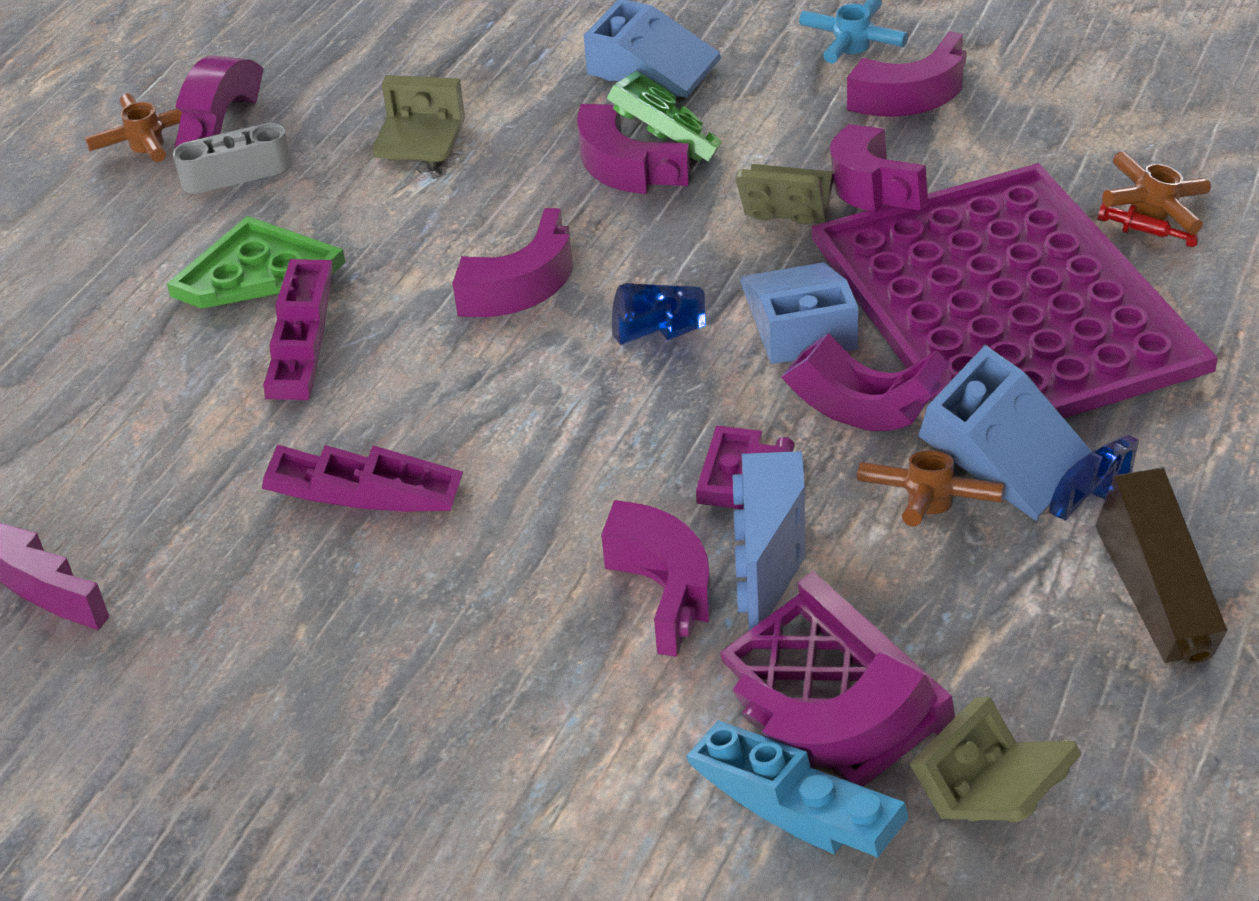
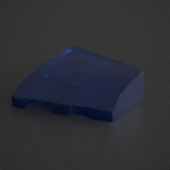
[612,283,706,345]
[1049,435,1139,521]

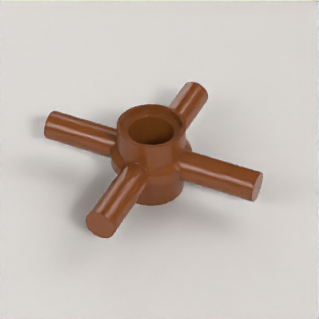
[84,93,182,162]
[1102,151,1211,235]
[857,450,1005,527]

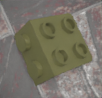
[372,75,465,163]
[736,164,833,225]
[909,697,1081,823]

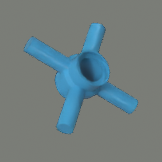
[799,0,908,64]

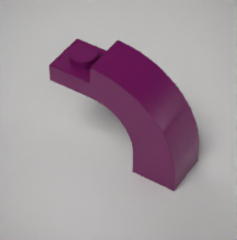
[847,31,967,117]
[174,55,264,149]
[577,104,691,194]
[830,124,928,212]
[452,208,573,317]
[781,333,949,431]
[601,500,711,657]
[732,650,938,768]

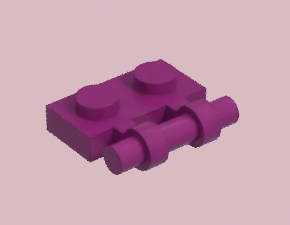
[696,425,795,510]

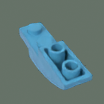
[686,720,909,857]

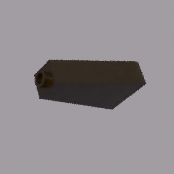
[1095,467,1228,664]

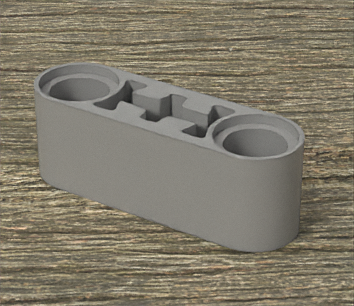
[173,123,292,194]

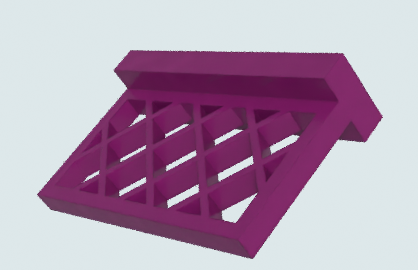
[720,571,955,787]

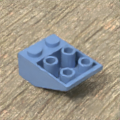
[583,0,721,98]
[740,262,858,364]
[918,345,1093,521]
[733,451,805,630]

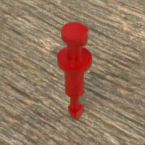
[1097,203,1198,247]

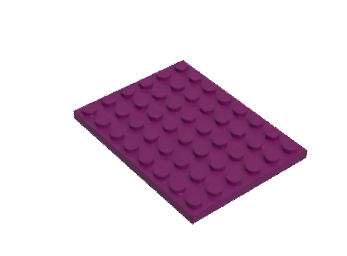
[812,163,1218,418]

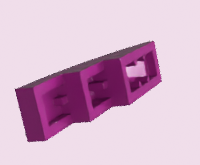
[263,259,333,400]
[262,444,463,512]
[0,523,109,631]

